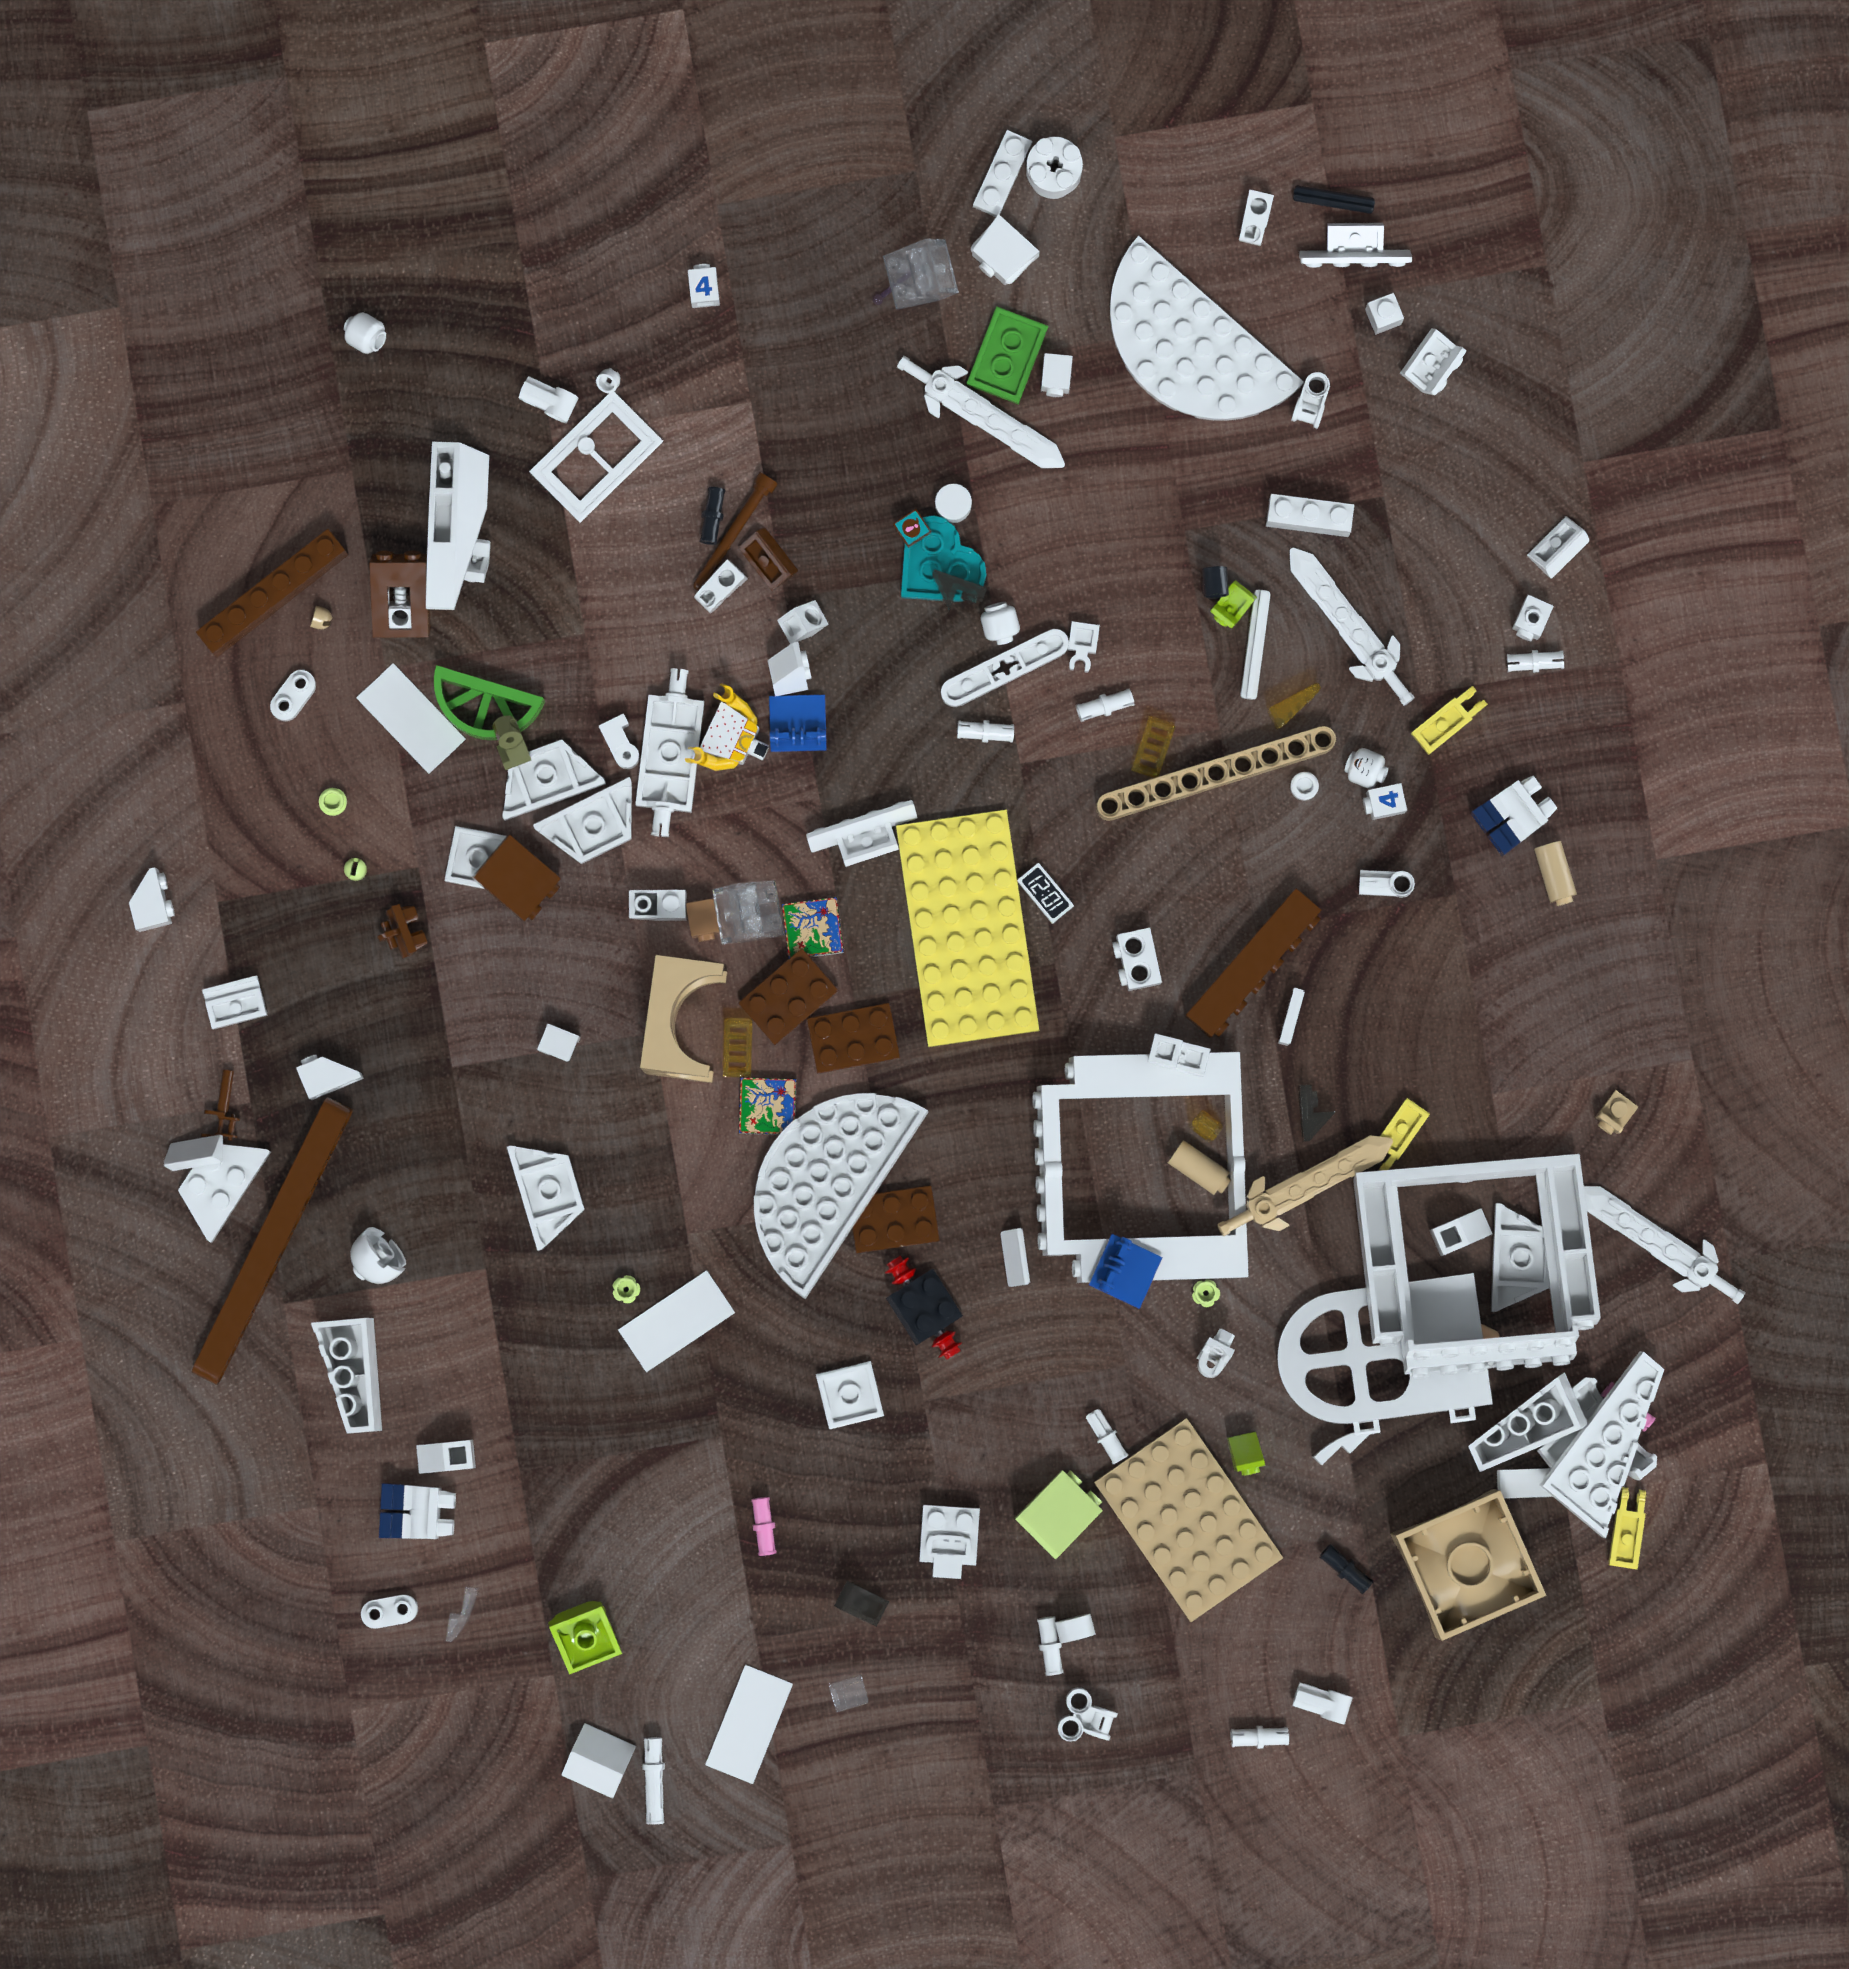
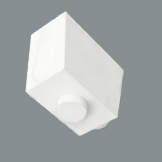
[971,214,1039,285]

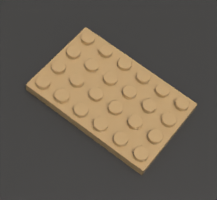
[1094,1418,1283,1622]

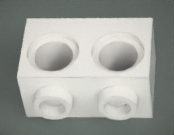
[1112,928,1162,991]

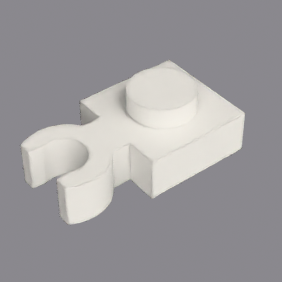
[1068,621,1100,673]

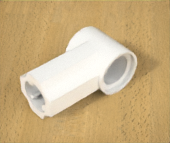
[518,376,578,423]
[1359,870,1415,898]
[1292,1682,1353,1724]

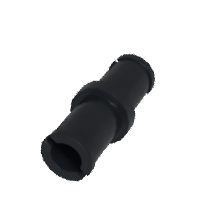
[699,487,726,545]
[1319,1544,1374,1594]

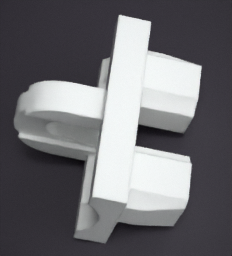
[1197,1329,1235,1378]

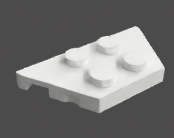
[503,740,606,821]
[533,777,632,864]
[178,1145,271,1243]
[507,1146,585,1251]
[1491,1203,1549,1312]

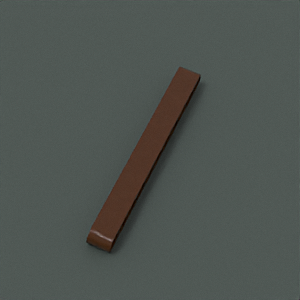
[192,1097,353,1385]

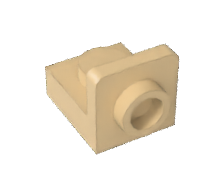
[1595,1090,1638,1135]

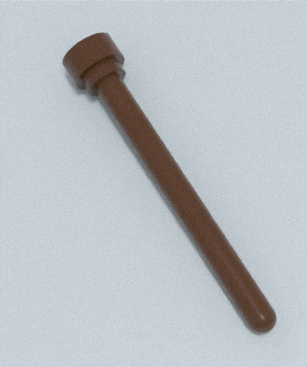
[693,472,778,591]

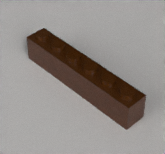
[196,529,348,658]
[1185,888,1321,1038]

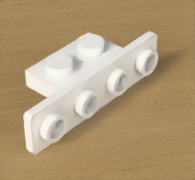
[1299,223,1412,267]
[806,800,917,866]

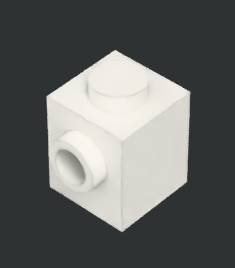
[1512,595,1554,641]

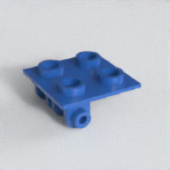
[769,695,826,752]
[1089,1234,1163,1309]

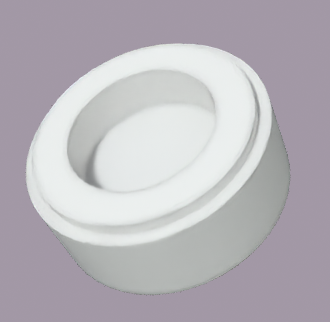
[1290,772,1319,801]

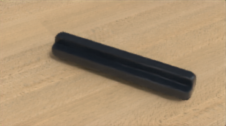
[1293,185,1375,214]

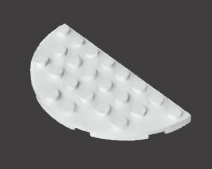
[1110,236,1304,421]
[754,1093,928,1299]

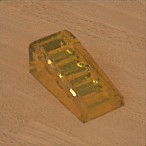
[1267,683,1321,730]
[1131,715,1176,778]
[723,1018,753,1077]
[1189,1110,1223,1143]

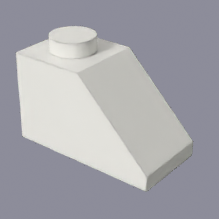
[296,1055,364,1100]

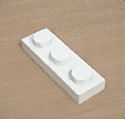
[973,130,1032,217]

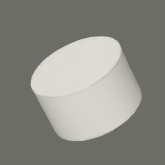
[935,484,972,523]
[1055,1614,1096,1643]

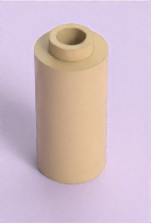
[1534,841,1577,906]
[1168,1140,1231,1195]

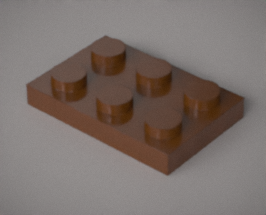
[738,948,839,1045]
[807,1003,900,1074]
[853,1186,940,1254]

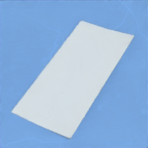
[356,664,466,774]
[618,1270,735,1372]
[705,1665,793,1784]

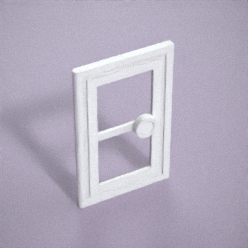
[529,392,663,523]

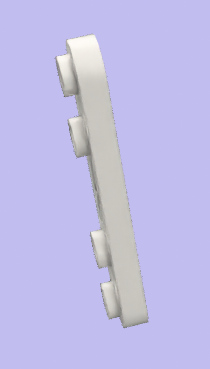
[941,629,1069,707]

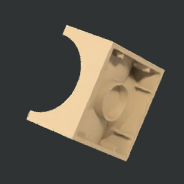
[640,955,727,1083]
[1391,1489,1546,1641]

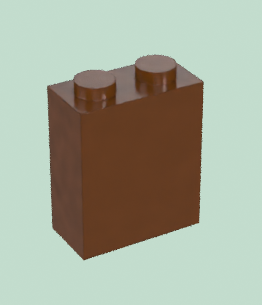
[471,835,561,921]

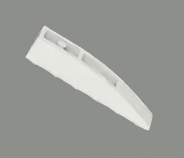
[426,442,489,610]

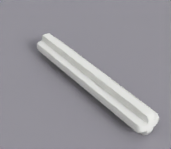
[1240,590,1271,700]

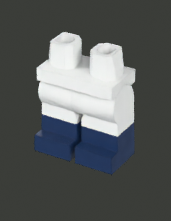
[1470,776,1557,857]
[379,1483,456,1539]

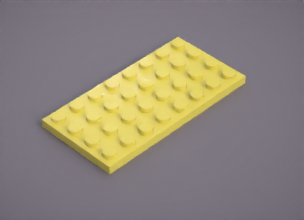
[896,810,1039,1047]

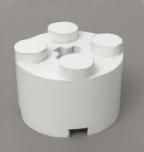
[1026,137,1083,199]

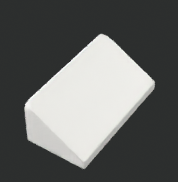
[1527,516,1589,578]
[164,1135,223,1171]
[1001,1228,1030,1287]

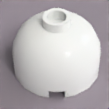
[350,1227,406,1284]

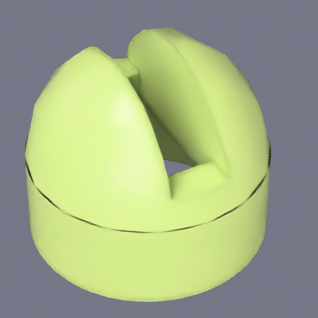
[344,858,367,881]

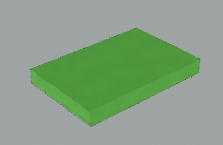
[967,306,1048,405]

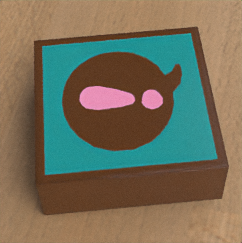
[893,509,931,548]

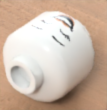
[1345,748,1388,789]

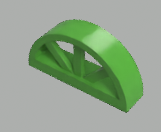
[434,665,545,740]

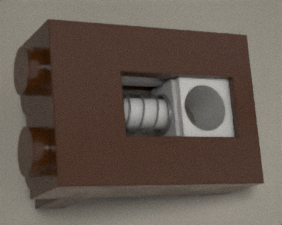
[369,550,431,638]

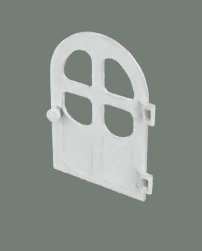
[1278,1273,1493,1436]

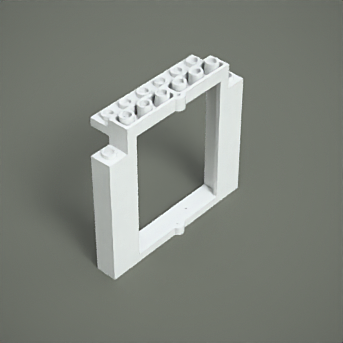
[1033,1052,1248,1283]
[1353,1154,1601,1378]

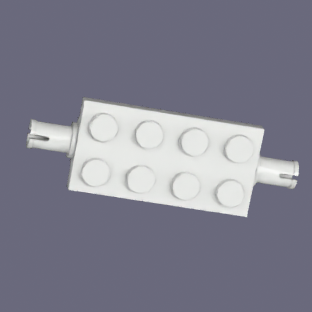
[636,668,705,837]

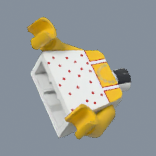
[685,683,770,771]

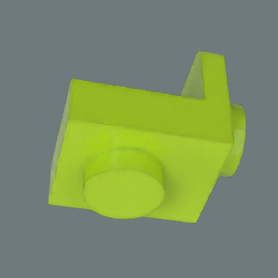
[1210,580,1257,628]

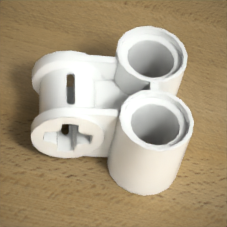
[1057,1687,1118,1742]

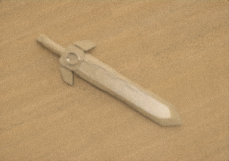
[1217,1135,1393,1236]

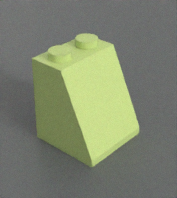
[1015,1470,1103,1559]

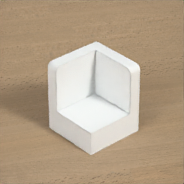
[537,1024,581,1062]

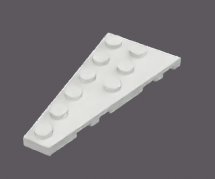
[1540,1351,1664,1538]

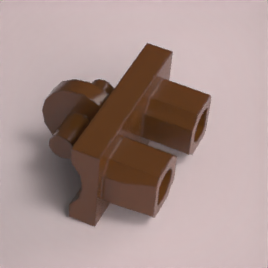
[377,904,427,959]

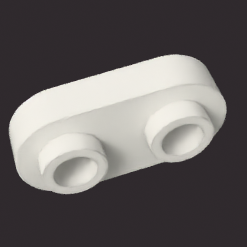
[270,670,316,721]
[361,1595,418,1628]

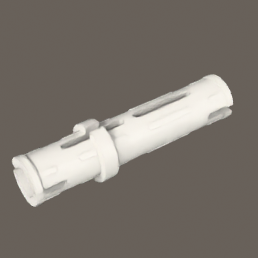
[642,1737,665,1824]

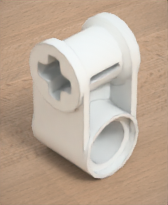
[1291,372,1330,429]

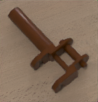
[201,1070,240,1141]

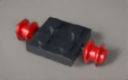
[885,1256,963,1360]

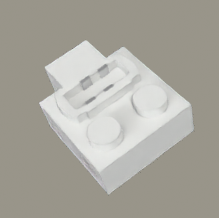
[920,1505,980,1579]

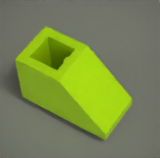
[1227,1432,1265,1476]

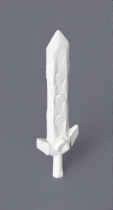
[897,356,1065,468]
[1290,548,1415,706]
[1584,1186,1745,1304]

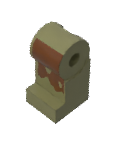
[493,716,532,770]

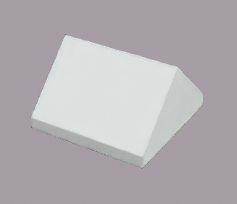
[562,1723,636,1798]

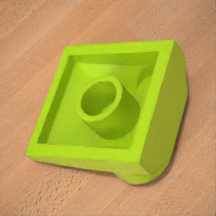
[548,1601,622,1674]

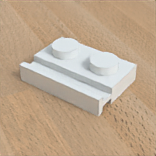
[202,976,268,1030]

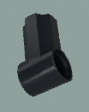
[1201,566,1229,600]

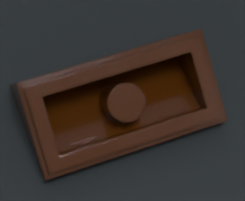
[738,528,798,591]

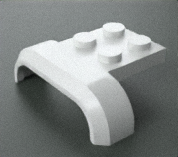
[1537,1377,1657,1480]

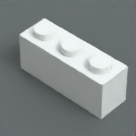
[1266,494,1354,537]

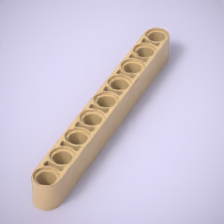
[1096,726,1336,821]

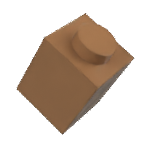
[686,899,720,942]

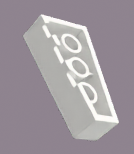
[311,1318,382,1433]
[1468,1372,1588,1472]

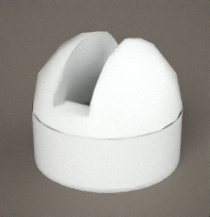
[596,368,621,393]

